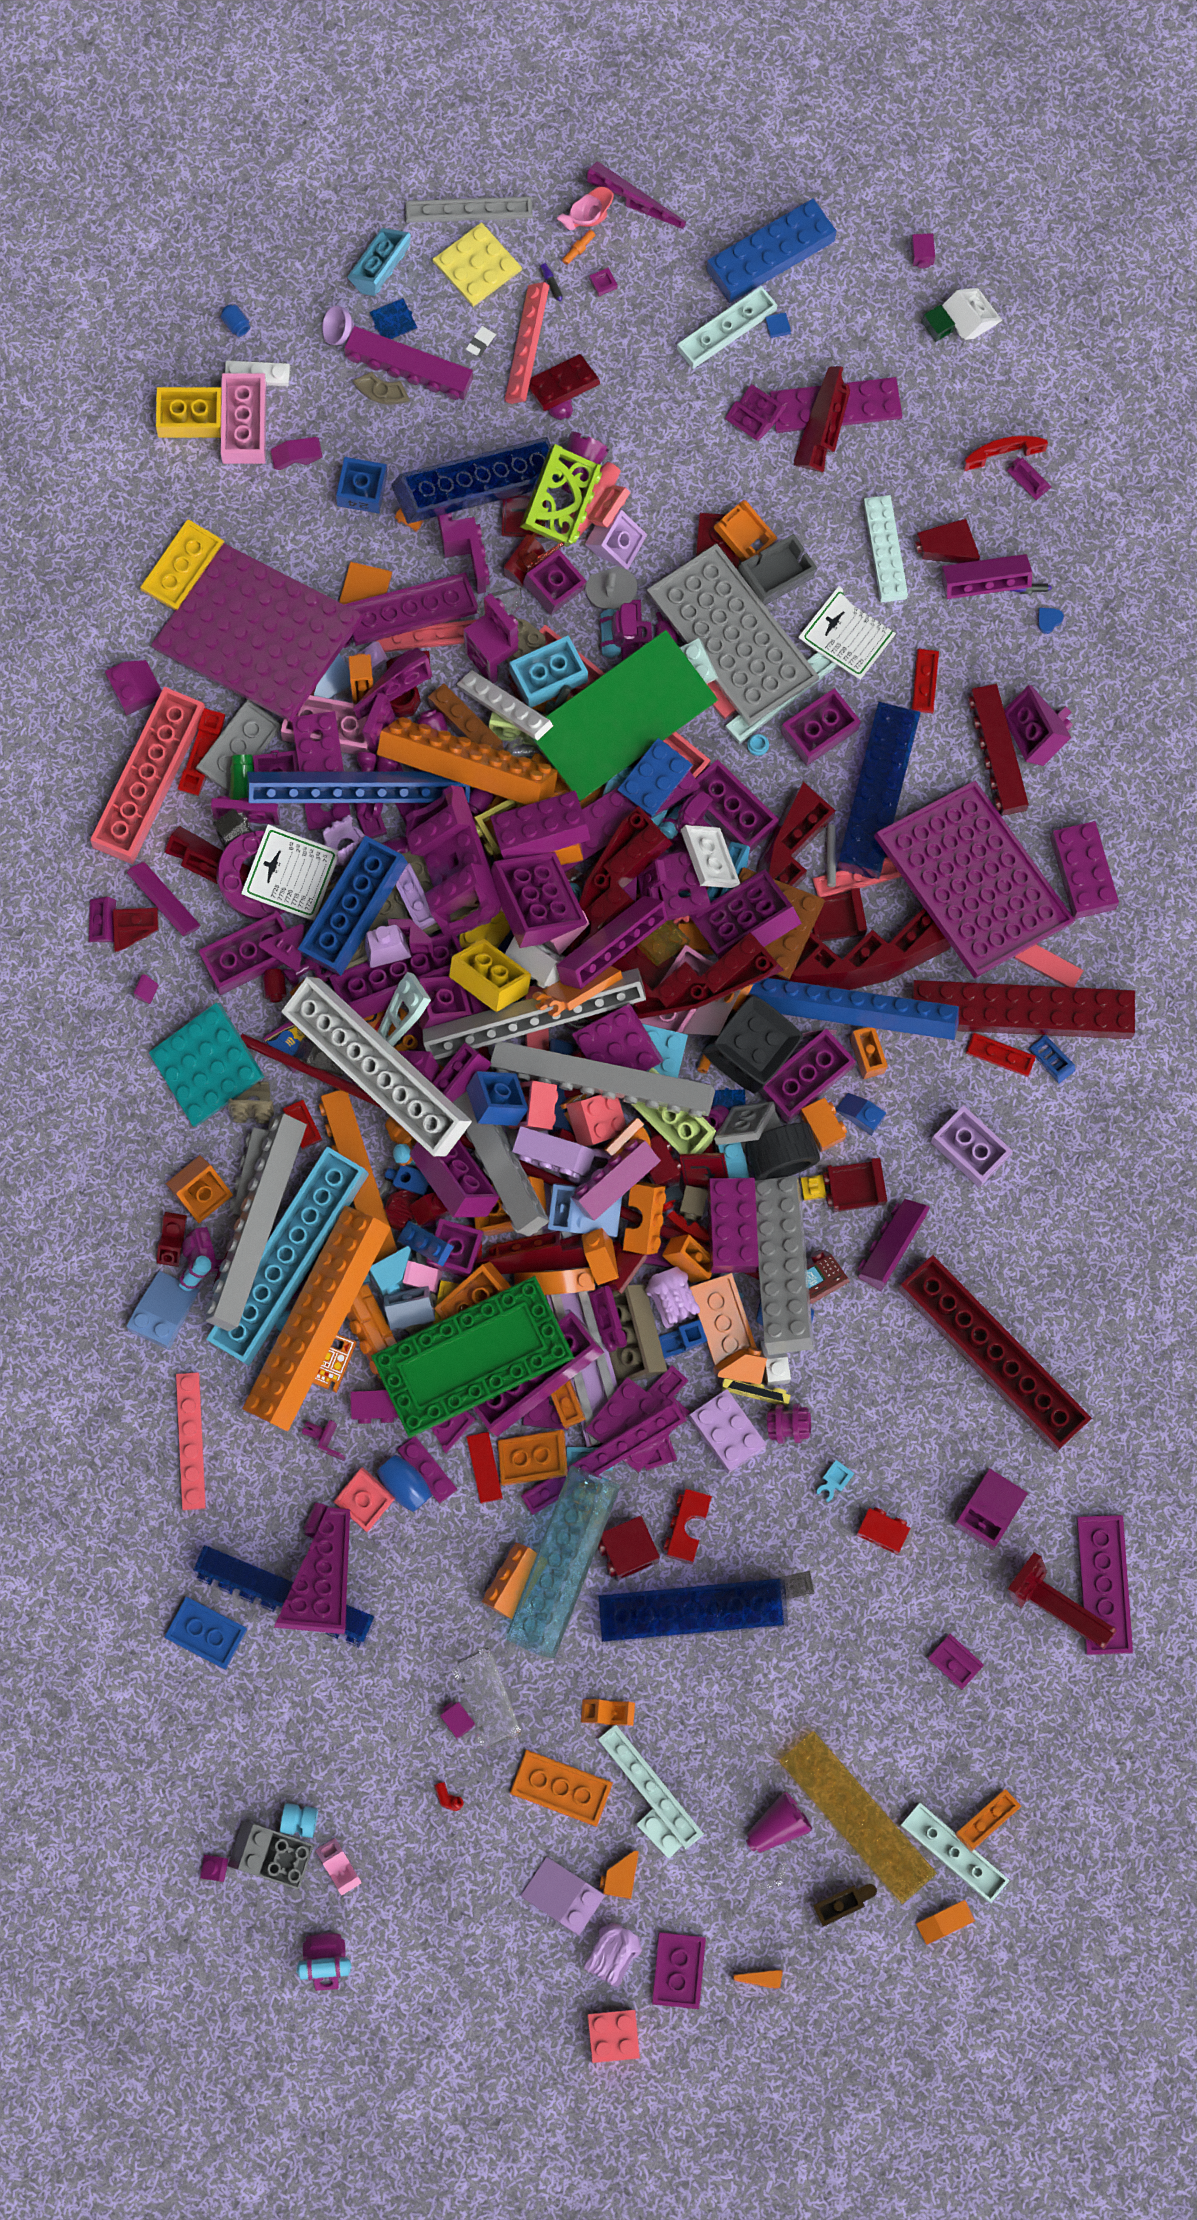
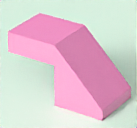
[403,1261,443,1294]
[315,1838,361,1896]

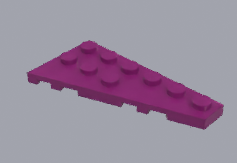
[274,1507,350,1634]

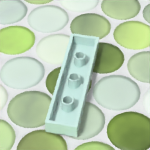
[677,286,777,369]
[863,495,908,603]
[900,1803,1010,1903]

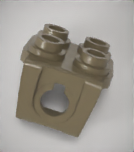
[506,616,546,663]
[228,1081,274,1124]

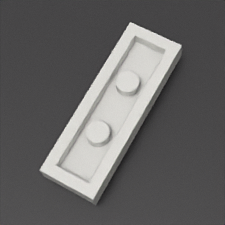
[225,361,290,386]

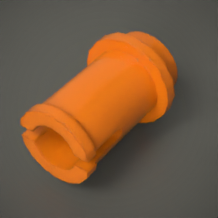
[395,507,423,532]

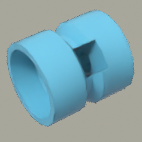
[280,1803,318,1839]

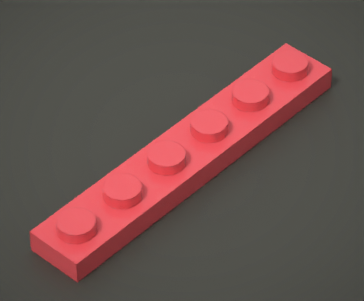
[505,282,549,404]
[176,1373,206,1511]

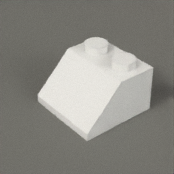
[942,288,1002,340]

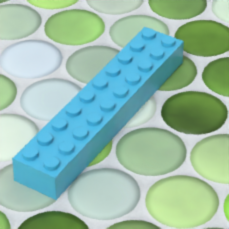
[206,1147,369,1366]

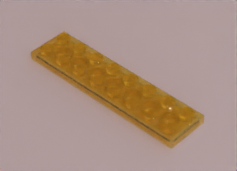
[778,1730,937,1905]

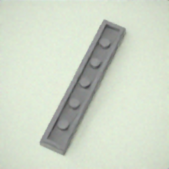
[406,196,533,223]

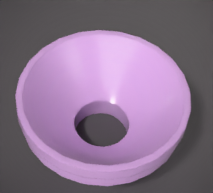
[322,306,354,345]

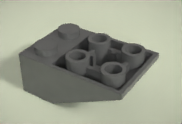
[227,1821,314,1890]

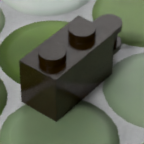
[811,1884,877,1928]

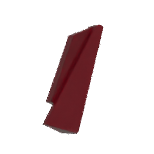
[794,366,850,473]
[164,826,251,887]
[476,1231,589,1275]

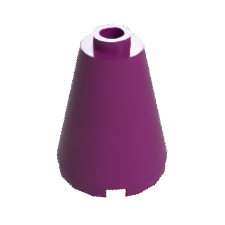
[560,431,610,494]
[746,1792,812,1853]

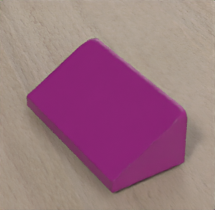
[89,896,116,942]

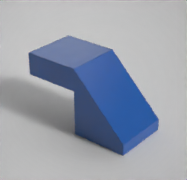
[659,1320,708,1359]

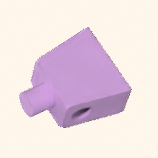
[365,925,411,968]

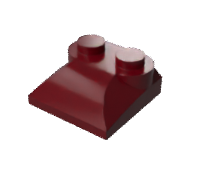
[594,1241,647,1294]

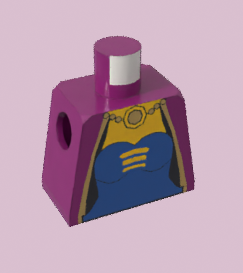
[263,1020,315,1073]

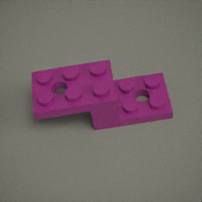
[433,481,490,594]
[463,593,519,684]
[292,711,351,831]
[651,833,711,920]

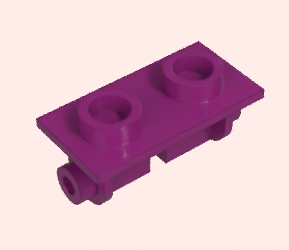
[1007,457,1052,501]

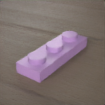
[396,863,437,930]

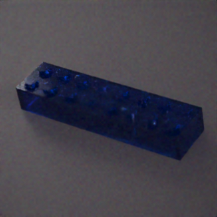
[391,437,563,524]
[836,701,921,879]
[193,1545,376,1648]
[598,1578,789,1643]

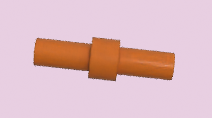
[562,230,596,265]

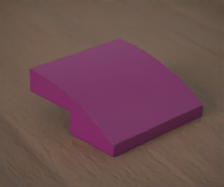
[725,384,786,441]

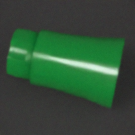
[228,755,254,800]

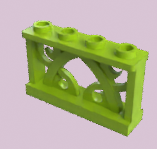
[520,444,602,547]

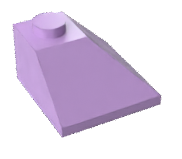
[585,510,647,570]

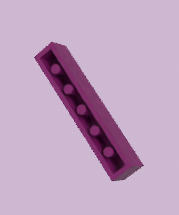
[345,326,473,400]
[556,896,668,989]

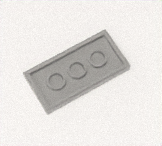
[196,699,282,793]

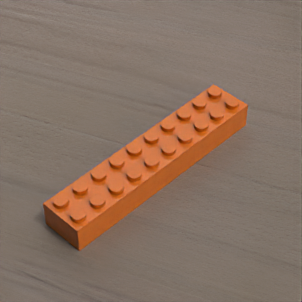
[242,1205,391,1432]

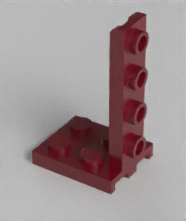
[1008,1552,1117,1650]

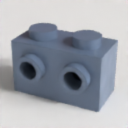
[384,1286,435,1330]

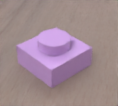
[359,641,388,671]

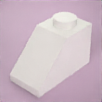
[760,1341,791,1386]

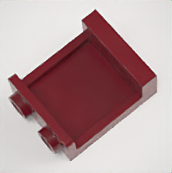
[811,888,867,942]
[823,1158,888,1213]

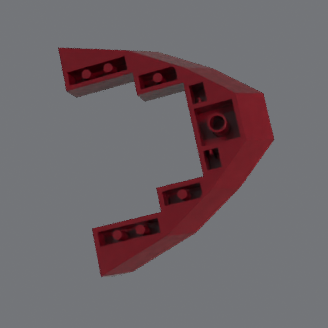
[757,781,952,990]
[566,806,784,1020]

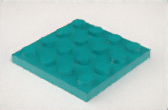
[149,1002,265,1127]

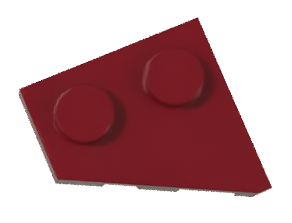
[113,908,159,953]

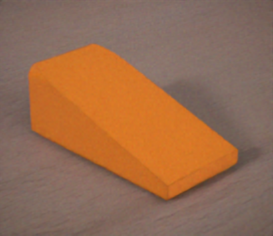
[733,1970,783,1989]

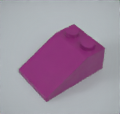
[1004,685,1071,766]

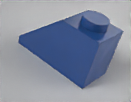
[836,1093,886,1136]

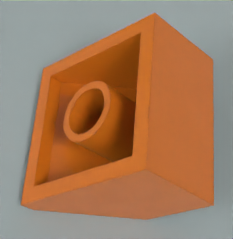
[165,1155,233,1224]

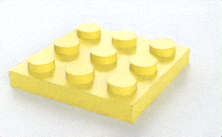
[433,222,522,307]

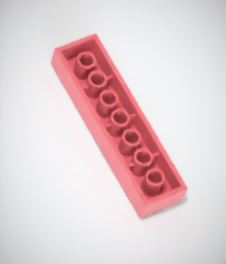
[90,687,205,865]

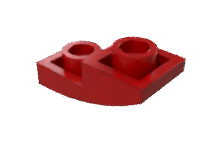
[664,1210,709,1244]

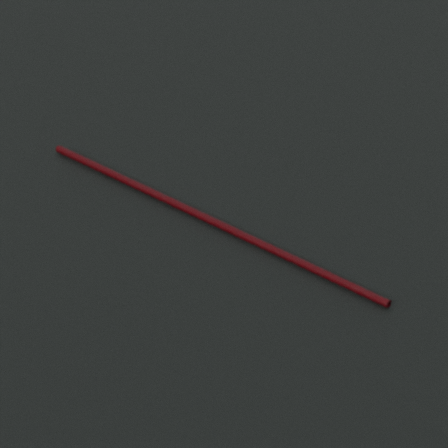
[241,1033,760,1280]

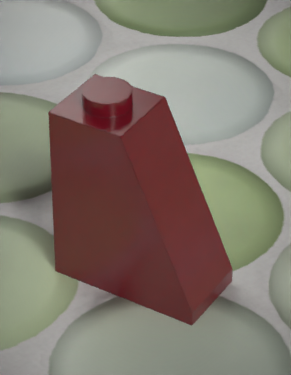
[913,518,980,564]

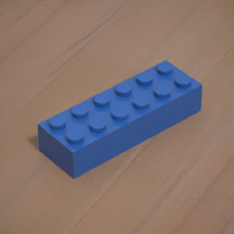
[706,198,837,303]
[298,836,408,976]

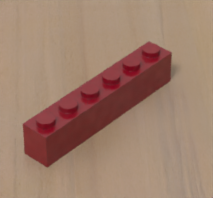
[967,683,1029,816]

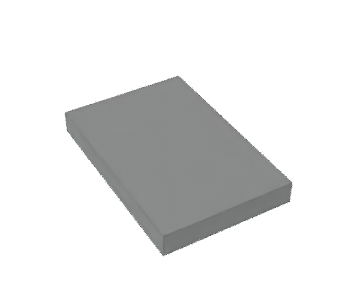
[714,1101,776,1145]

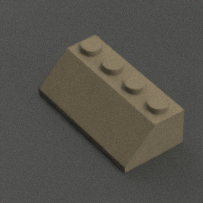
[609,1285,667,1385]

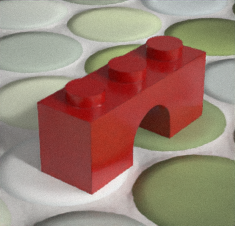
[664,1489,712,1565]

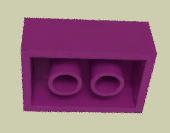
[781,688,861,766]

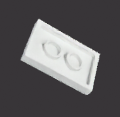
[681,825,740,888]

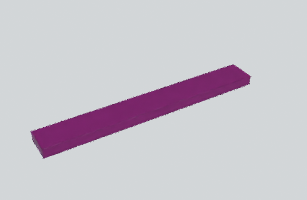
[521,1401,687,1515]

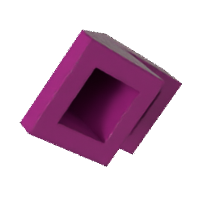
[271,437,323,470]
[388,919,434,953]

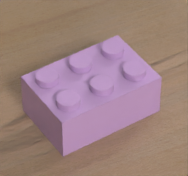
[930,1105,1013,1188]
[512,1126,596,1179]
[689,1389,767,1474]

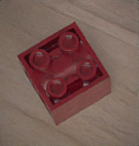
[596,1515,660,1581]

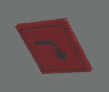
[502,495,546,538]
[679,1153,729,1187]

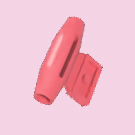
[560,462,630,538]

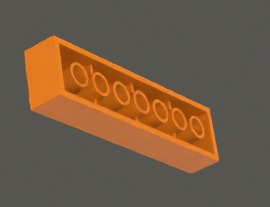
[377,717,558,805]

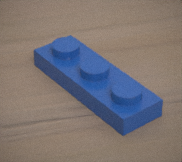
[398,1221,454,1266]

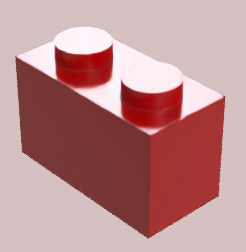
[856,1507,911,1555]

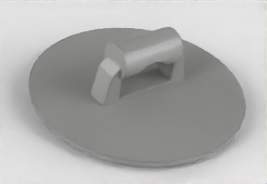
[586,566,638,609]

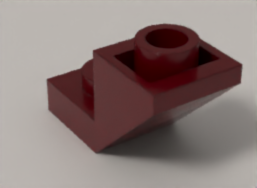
[157,1212,187,1267]

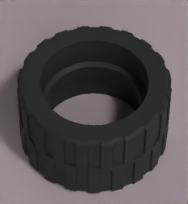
[745,1122,820,1180]

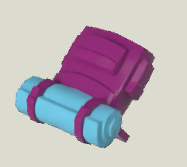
[599,603,652,658]
[659,791,713,839]
[179,1227,223,1291]
[296,1933,352,1991]

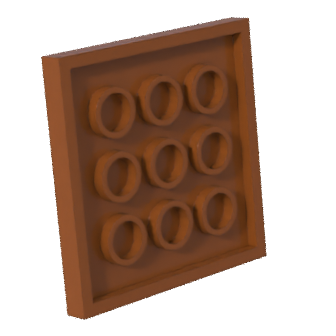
[707,867,825,980]

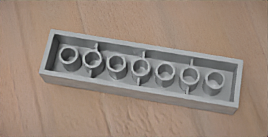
[755,1175,814,1355]

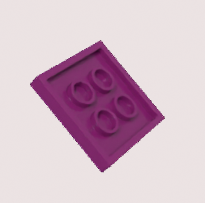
[572,1003,664,1071]
[585,1377,674,1474]

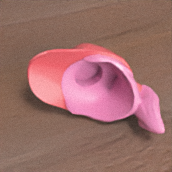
[557,187,614,230]

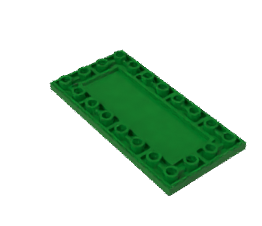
[530,630,718,802]
[371,1276,574,1438]

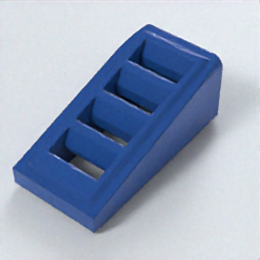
[1029,1035,1075,1084]

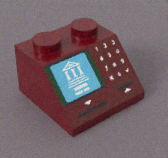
[807,1249,850,1304]

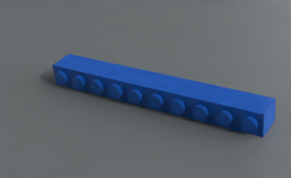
[247,771,470,803]
[748,978,959,1040]

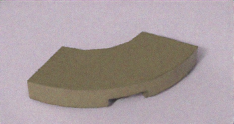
[353,372,410,405]

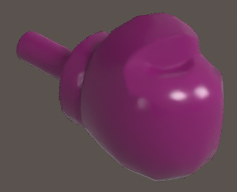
[548,399,573,420]
[655,612,680,642]

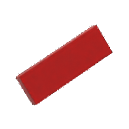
[912,649,939,714]
[966,1032,1036,1077]
[467,1432,503,1504]

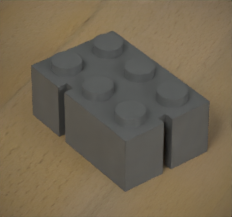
[738,534,818,605]

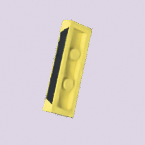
[722,1378,791,1407]

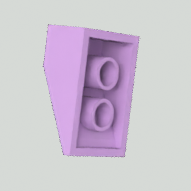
[521,1857,605,1936]

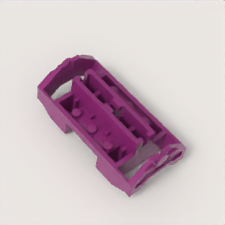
[405,785,502,936]

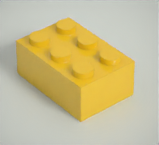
[156,387,222,438]
[449,939,531,1012]

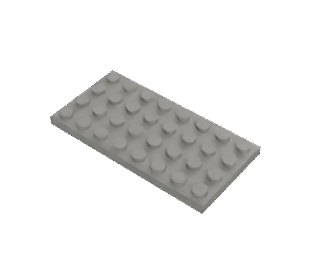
[646,544,819,726]

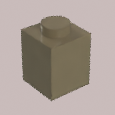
[679,1185,707,1222]

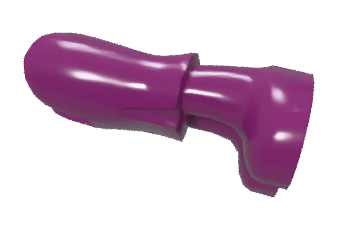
[356,752,398,818]

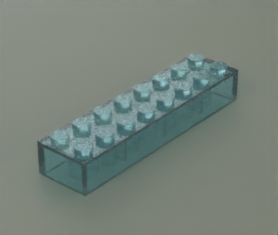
[505,1466,621,1659]

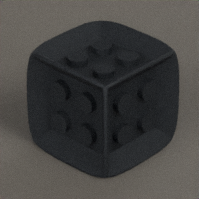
[702,994,803,1093]

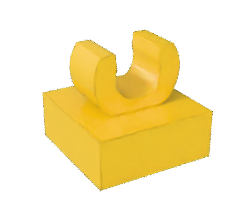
[800,1175,826,1201]

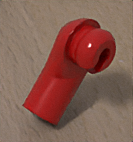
[434,1782,464,1811]

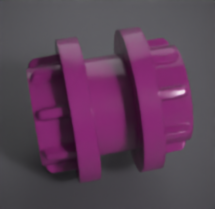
[767,1403,811,1444]

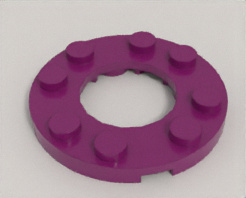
[217,831,286,919]

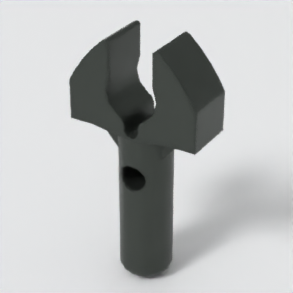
[545,685,571,716]

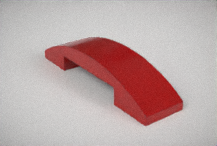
[963,436,1048,471]
[177,708,226,796]

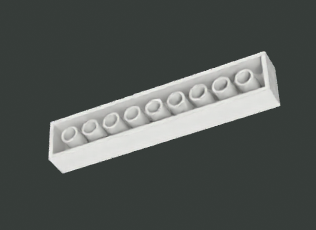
[281,977,472,1156]

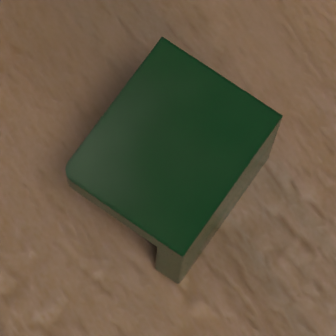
[922,305,955,342]

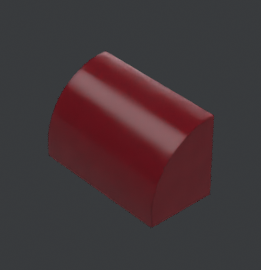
[504,534,546,587]

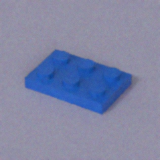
[618,738,693,818]
[164,1597,248,1670]

